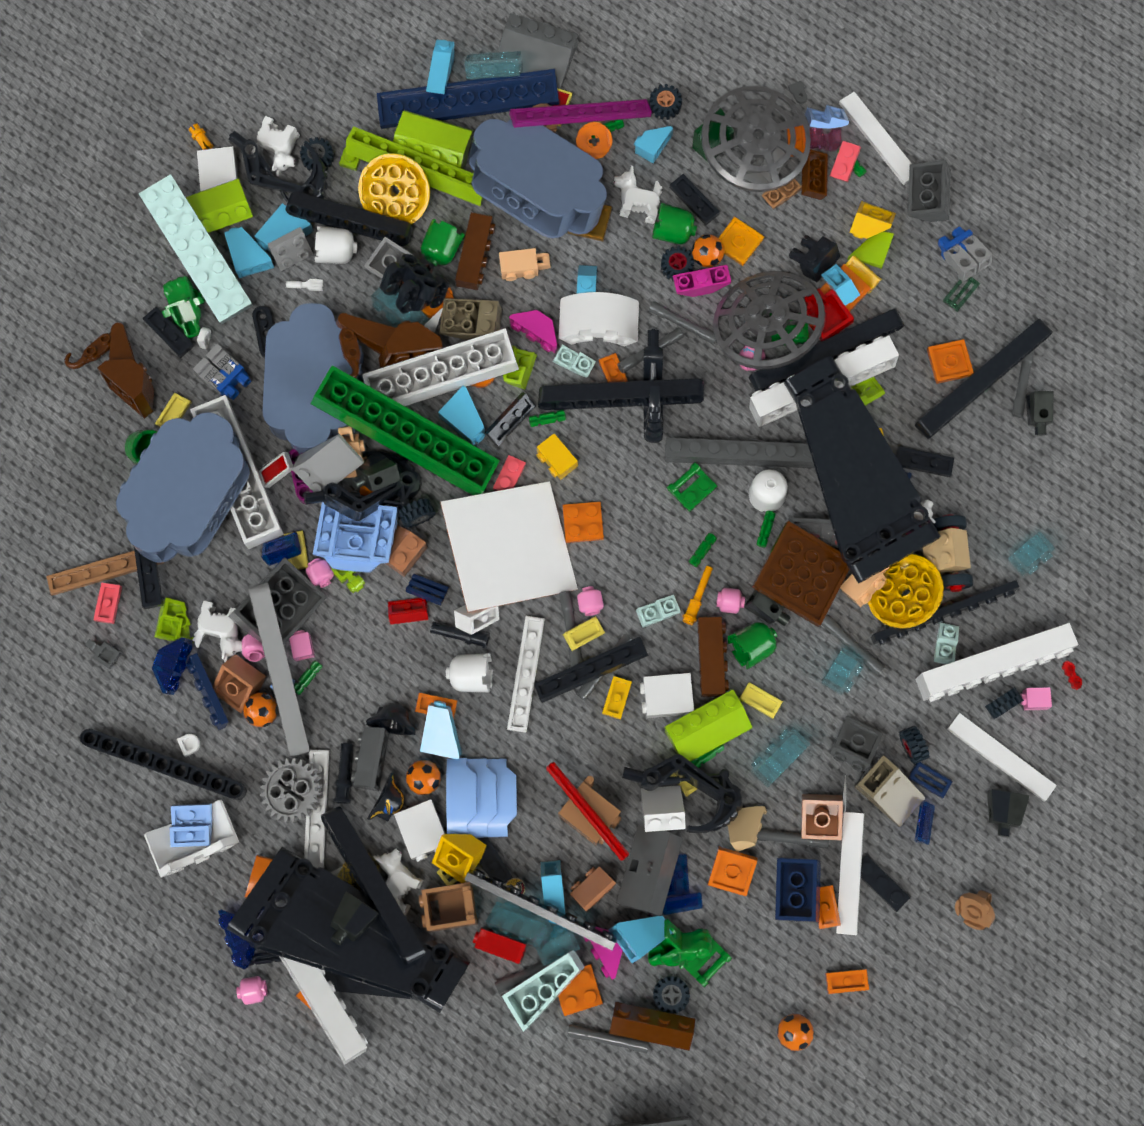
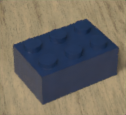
[775,858,821,923]

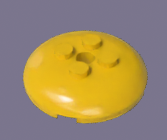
[358,153,430,224]
[868,554,944,628]

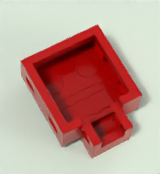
[804,288,854,342]

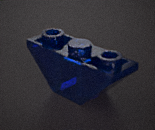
[152,637,193,695]
[218,909,259,970]

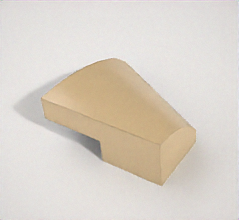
[728,806,767,852]

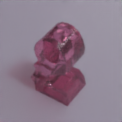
[809,128,842,152]

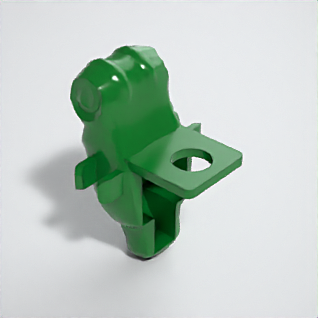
[162,276,205,338]
[648,919,712,969]

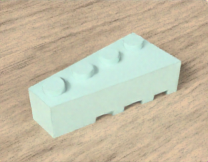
[502,950,584,1032]

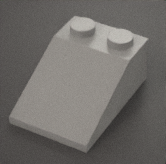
[292,434,364,492]

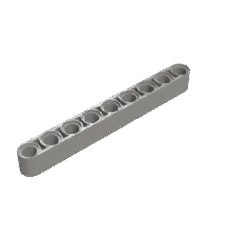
[248,583,310,757]

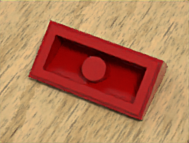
[388,598,428,624]

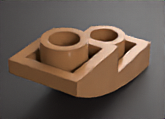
[761,178,802,209]

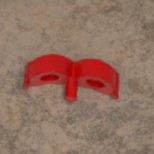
[1062,661,1082,690]

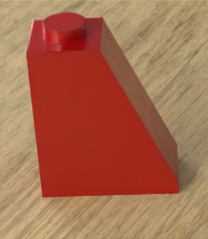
[473,928,528,965]

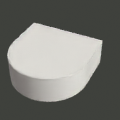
[197,327,211,349]
[177,734,200,757]

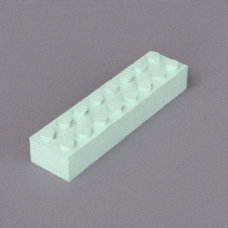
[138,174,253,324]

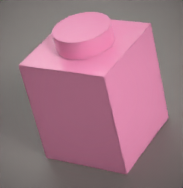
[289,630,315,661]
[1020,687,1052,710]

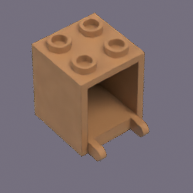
[558,776,621,846]
[419,882,478,932]

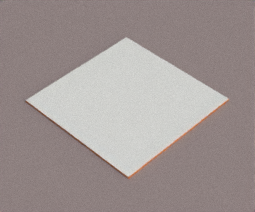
[440,481,578,612]

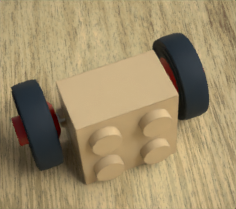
[923,514,973,592]

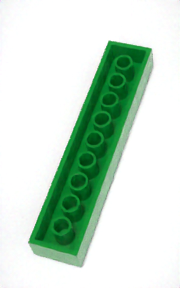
[310,365,500,495]

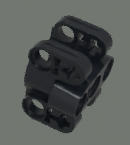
[380,254,449,314]

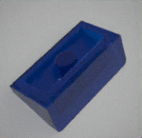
[261,532,301,566]
[914,801,935,845]
[667,854,690,896]
[663,892,703,915]

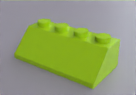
[393,110,473,169]
[186,178,253,233]
[664,690,752,762]

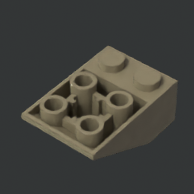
[439,298,503,340]
[855,755,925,827]

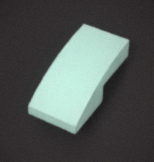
[552,344,596,378]
[636,595,681,628]
[934,623,959,664]

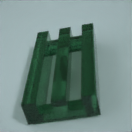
[943,277,980,312]

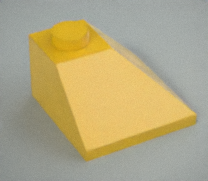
[849,201,896,239]
[432,834,487,883]

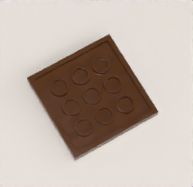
[752,521,849,627]

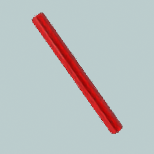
[546,762,629,861]

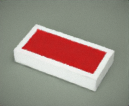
[259,452,293,488]

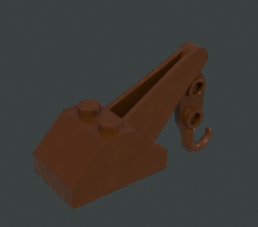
[336,313,443,378]
[64,323,155,419]

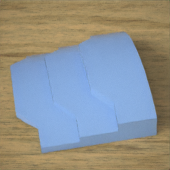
[313,502,399,573]
[446,758,517,838]

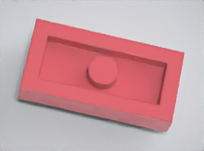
[830,141,861,182]
[493,455,526,491]
[93,583,122,624]

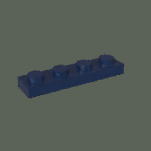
[186,653,228,731]

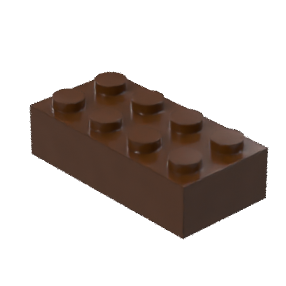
[801,149,828,200]

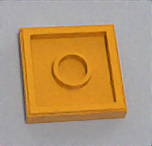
[719,217,765,266]

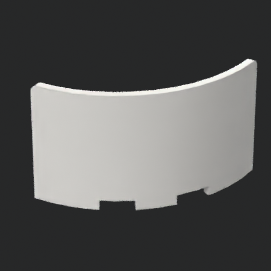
[559,292,639,347]
[144,799,239,878]

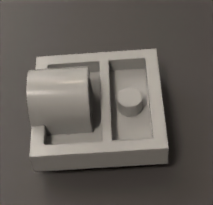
[268,227,313,271]

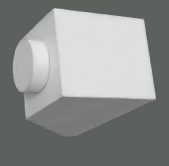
[454,605,499,635]

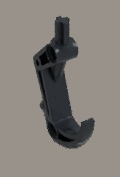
[228,131,328,205]
[643,329,663,443]
[303,451,420,521]
[622,754,743,833]

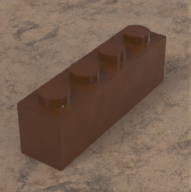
[455,212,496,290]
[697,617,729,697]
[609,1002,696,1051]

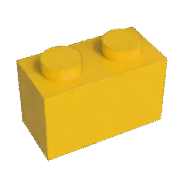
[536,434,578,480]

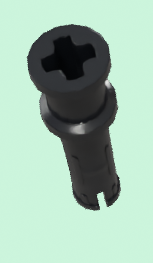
[430,621,490,649]
[333,743,353,804]

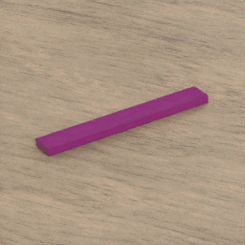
[509,99,652,128]

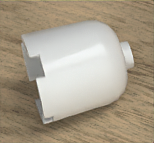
[315,226,357,264]
[749,469,788,512]
[446,653,493,693]

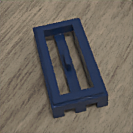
[406,574,449,606]
[908,762,953,799]

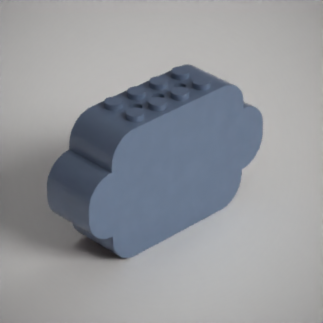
[469,119,607,238]
[263,304,364,455]
[116,412,250,563]

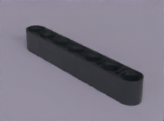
[285,192,413,246]

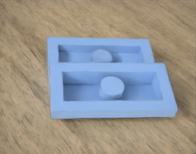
[805,105,849,128]
[169,803,212,847]

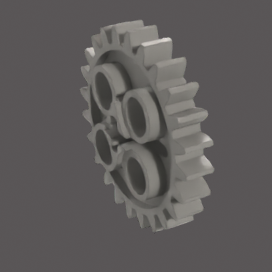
[260,758,323,823]

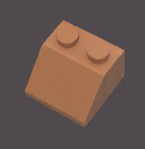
[385,525,428,577]
[213,654,266,713]
[801,794,843,840]
[570,866,616,913]

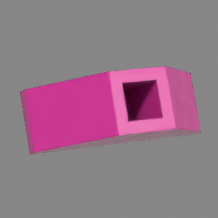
[673,265,731,297]
[509,310,557,353]
[583,927,623,980]

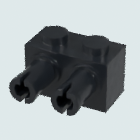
[789,235,840,283]

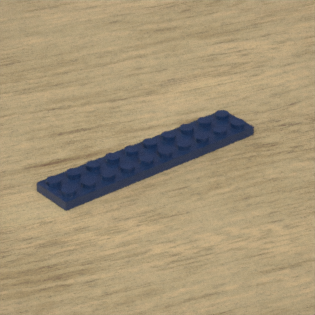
[377,69,559,129]

